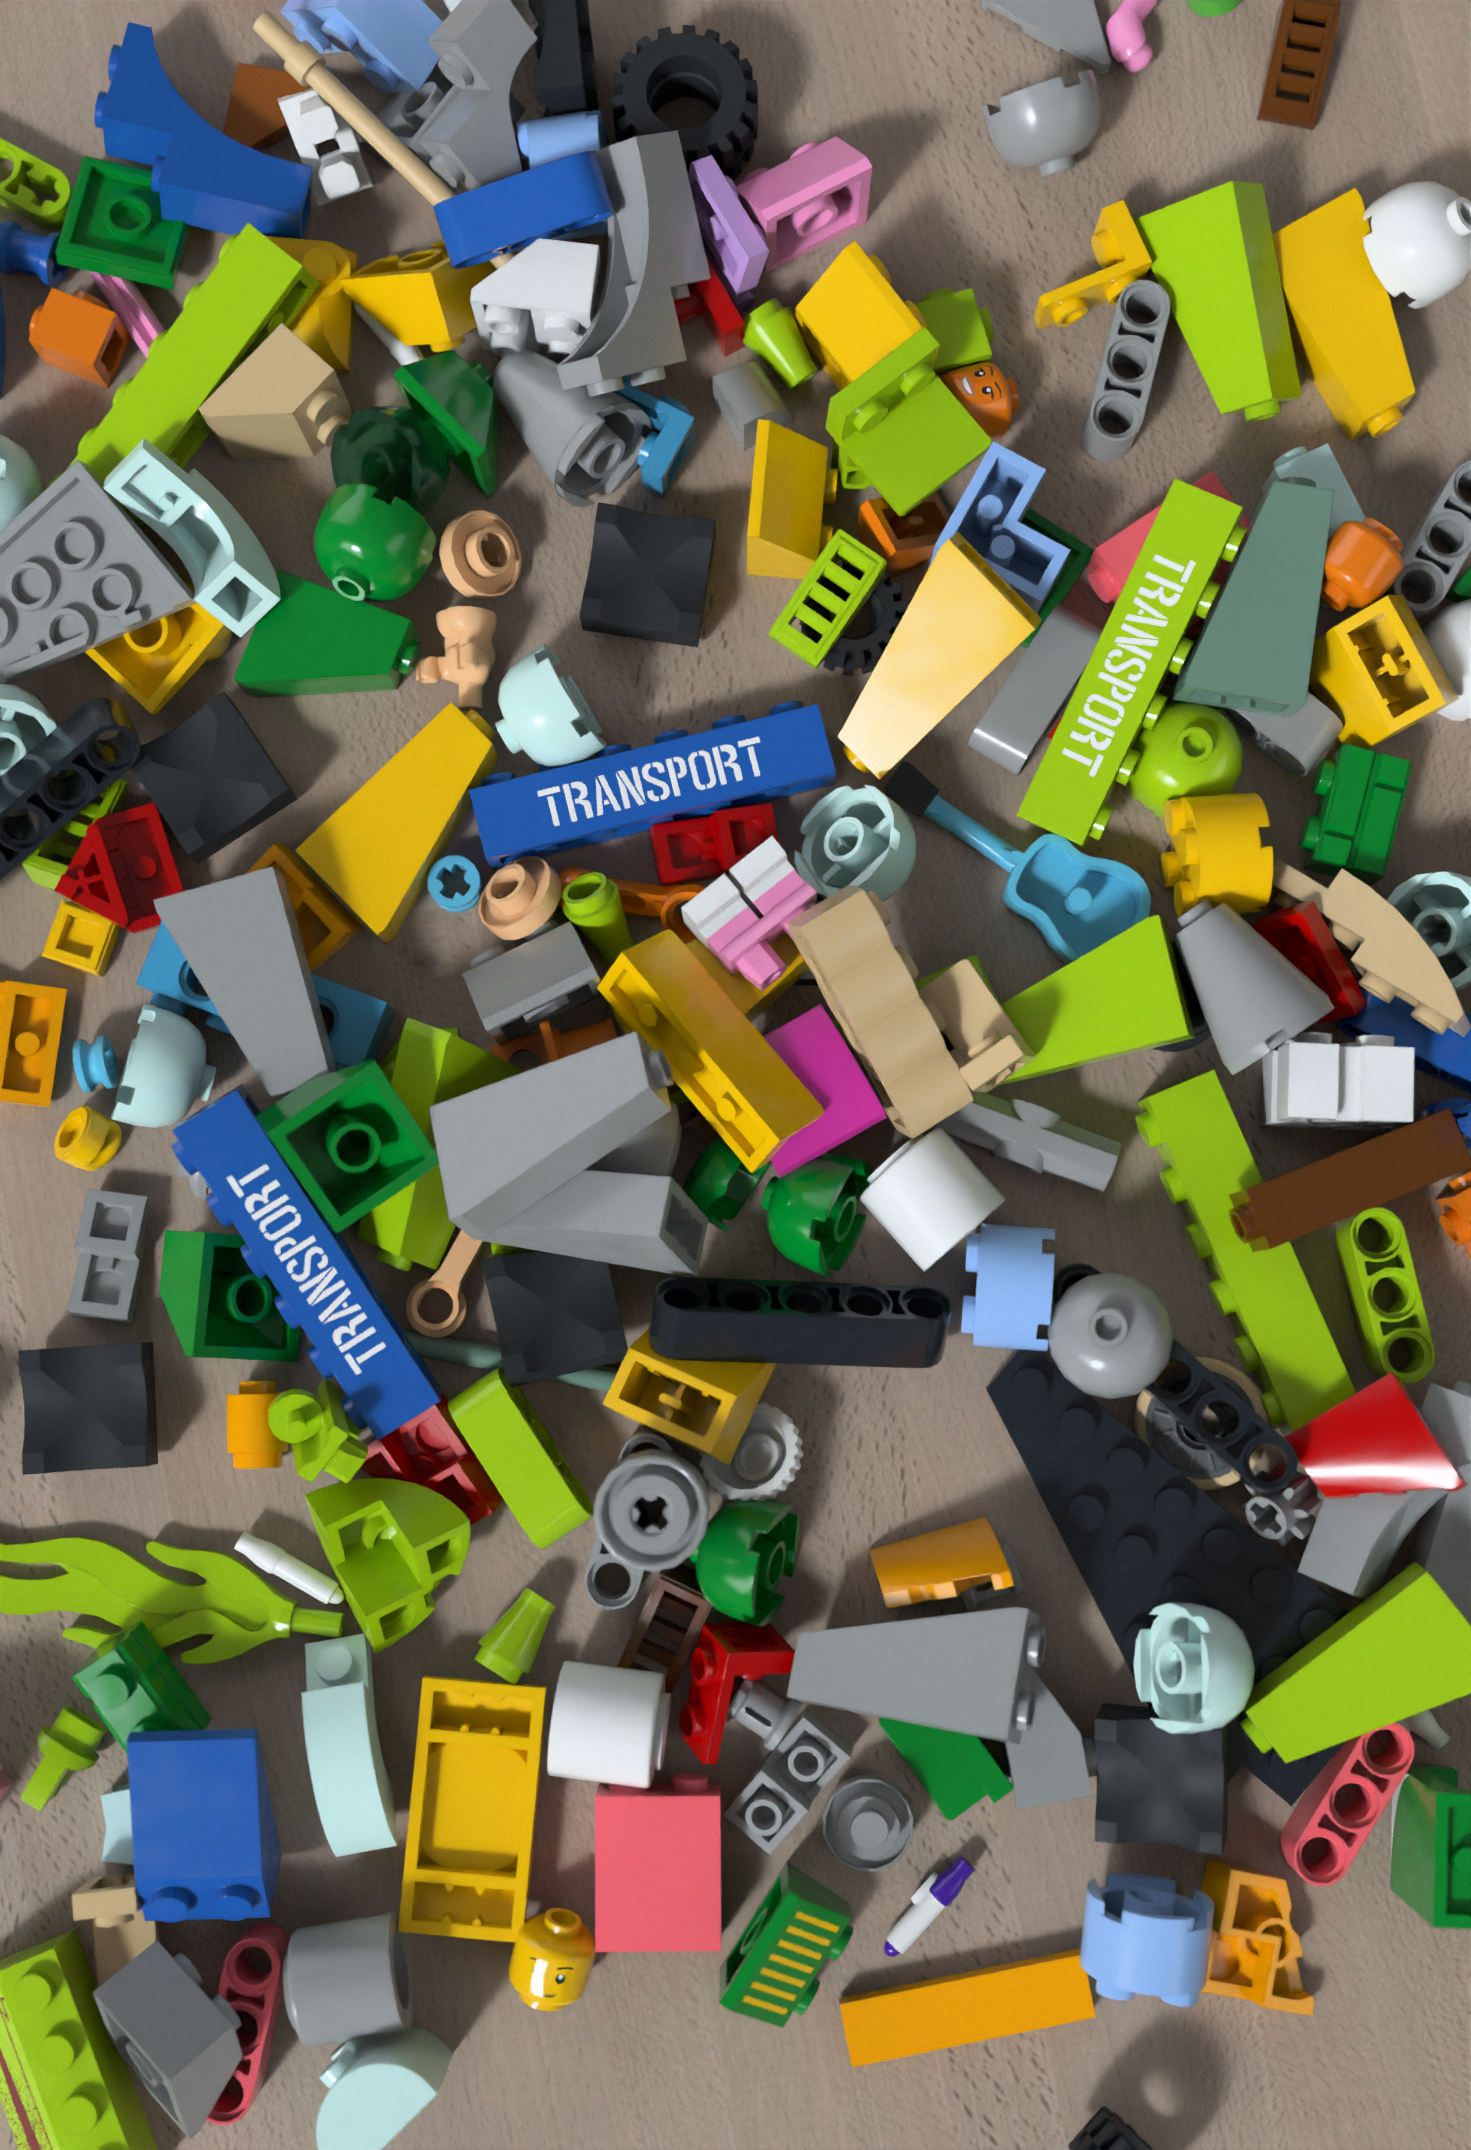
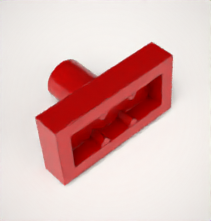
[674,256,745,357]

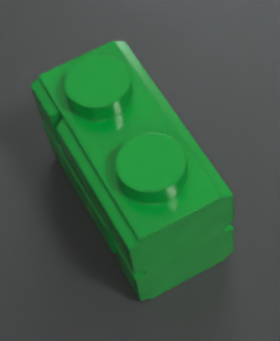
[1298,744,1413,886]
[72,1620,212,1753]

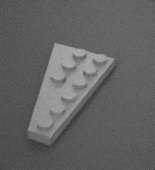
[0,460,197,685]

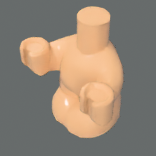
[416,606,497,711]

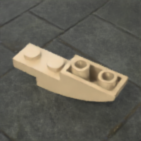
[1271,859,1471,1037]

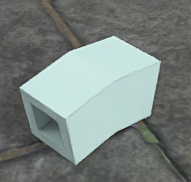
[100,1784,134,1865]

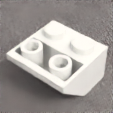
[470,238,604,364]

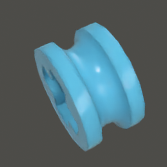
[427,855,483,913]
[72,1035,119,1093]

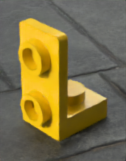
[1034,199,1152,329]

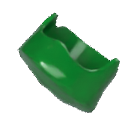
[682,1135,771,1232]

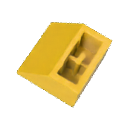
[795,241,928,391]
[1309,594,1459,750]
[603,1327,776,1465]

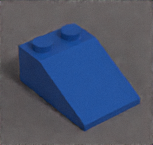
[127,1728,282,1923]

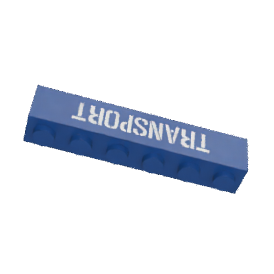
[469,701,836,870]
[171,1084,441,1441]

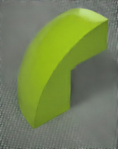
[305,1478,471,1654]

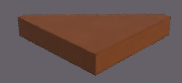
[223,62,343,150]

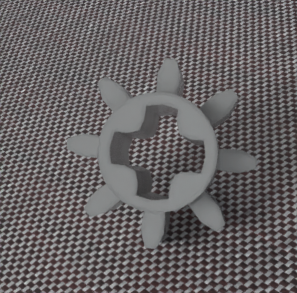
[1241,1463,1323,1546]

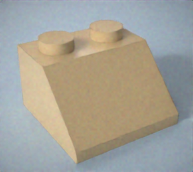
[198,323,354,460]

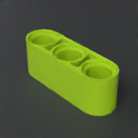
[1335,1207,1435,1383]
[448,1367,594,1549]

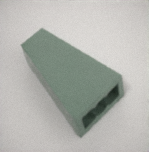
[1172,477,1334,717]

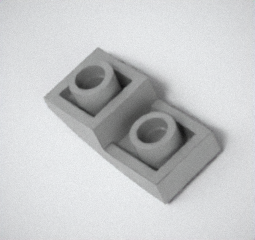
[723,1708,853,1855]

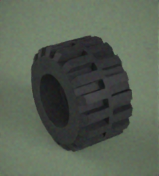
[611,25,758,180]

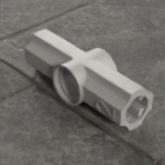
[932,1087,1121,1192]

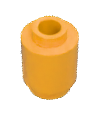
[226,1380,289,1469]

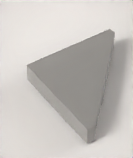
[980,0,1111,75]

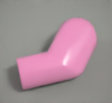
[1105,0,1157,72]

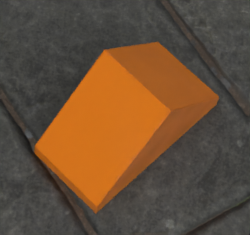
[856,491,950,580]

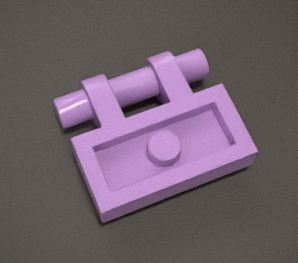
[688,155,770,313]

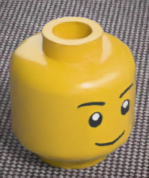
[509,1908,596,2011]

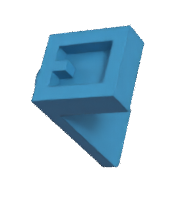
[613,375,696,499]

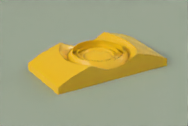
[398,1675,547,1942]

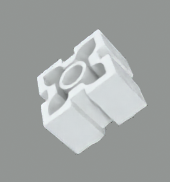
[1261,1032,1414,1132]

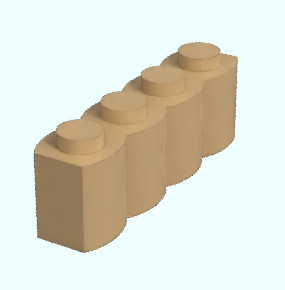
[786,885,974,1139]

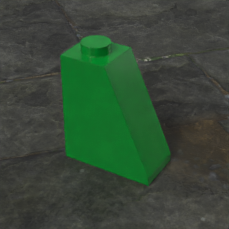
[233,570,422,698]

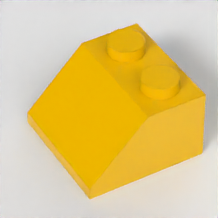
[747,419,838,579]

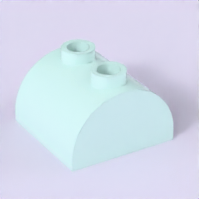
[316,2026,453,2150]

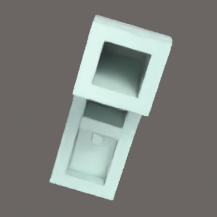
[103,438,281,638]
[301,1633,397,1857]

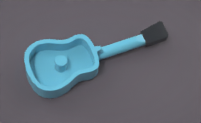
[884,761,1151,965]

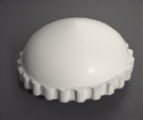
[699,1402,803,1502]

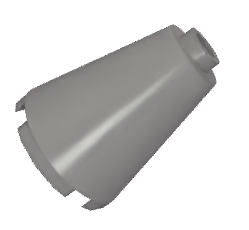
[493,349,651,507]
[1173,899,1334,1075]

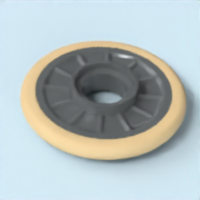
[1134,1357,1270,1490]

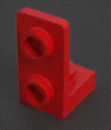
[679,1622,795,1764]

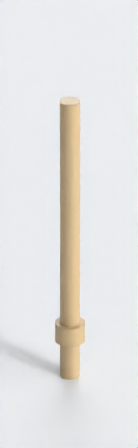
[253,11,517,269]

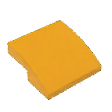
[0,980,67,1108]

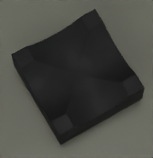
[528,0,599,117]
[579,502,716,648]
[130,692,297,864]
[481,1250,628,1388]
[18,1342,158,1475]
[1095,1703,1228,1855]

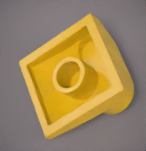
[266,236,361,374]
[85,560,232,715]

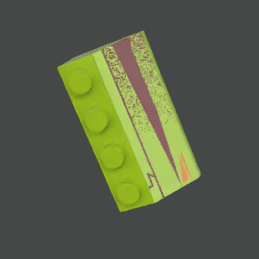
[0,1929,158,2150]

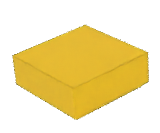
[41,900,121,977]

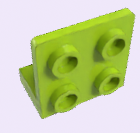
[825,327,992,516]

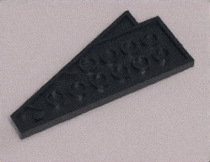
[986,1349,1349,1807]

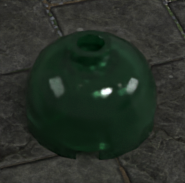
[330,406,450,516]

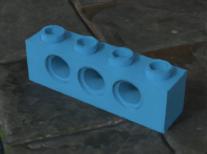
[136,921,396,1071]

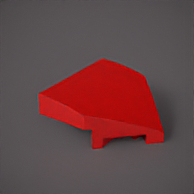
[54,802,184,934]
[1253,900,1367,1025]

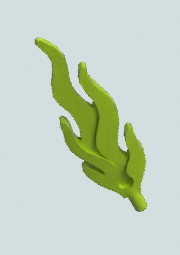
[0,1536,345,1665]

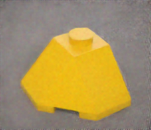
[340,240,496,352]

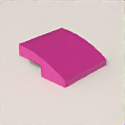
[763,1004,887,1178]

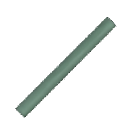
[403,1329,619,1391]

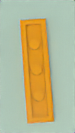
[838,1948,1096,2068]

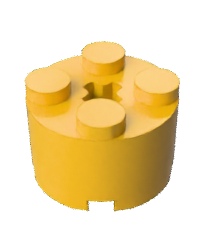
[1160,792,1273,918]

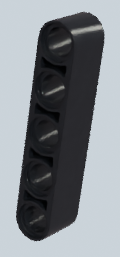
[0,697,141,880]
[1052,1263,1298,1494]
[648,1277,953,1368]

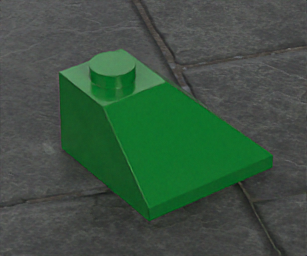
[394,350,500,500]
[159,1230,300,1362]

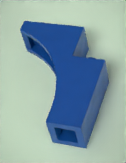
[94,22,312,239]

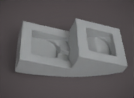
[67,1189,150,1324]

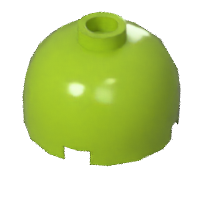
[1126,700,1243,820]

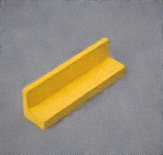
[597,929,824,1173]

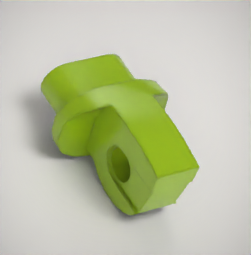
[20,1706,106,1812]

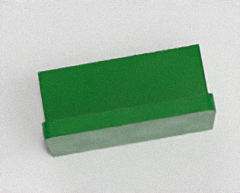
[879,1717,1014,1820]

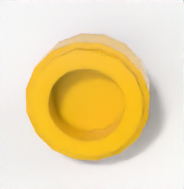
[54,1105,122,1171]

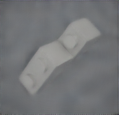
[418,0,538,194]

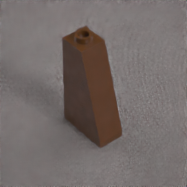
[1229,1108,1471,1252]

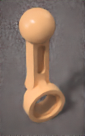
[406,1230,485,1338]

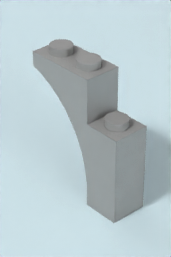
[557,130,711,397]
[1297,1380,1471,1599]

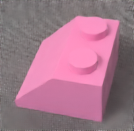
[736,136,872,274]

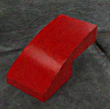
[648,803,780,886]

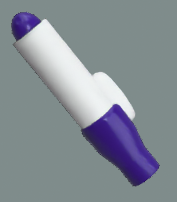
[884,1855,975,1957]

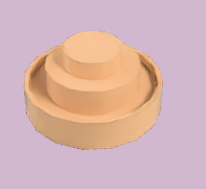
[439,510,522,601]
[478,856,562,940]

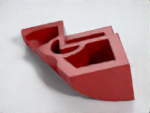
[1285,1372,1467,1499]
[355,1393,504,1526]

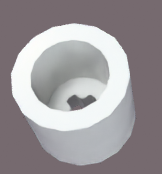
[860,1127,1006,1272]
[548,1660,671,1788]

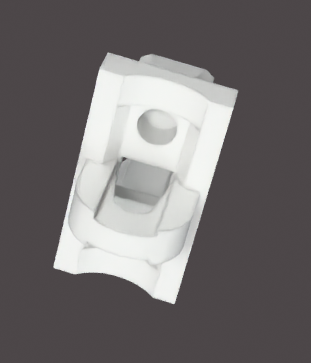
[278,88,373,206]

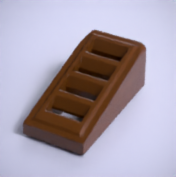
[1257,0,1342,130]
[617,1563,712,1694]

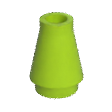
[742,298,818,392]
[562,872,635,963]
[474,1587,556,1685]

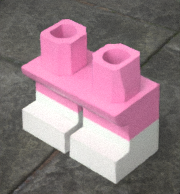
[681,836,817,991]

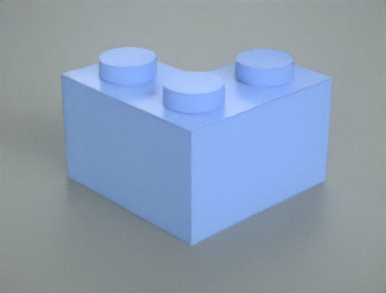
[280,0,442,93]
[929,441,1071,614]

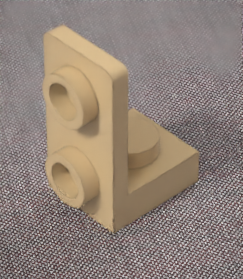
[919,959,1037,1093]
[72,1872,160,1987]

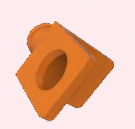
[489,1017,618,1066]

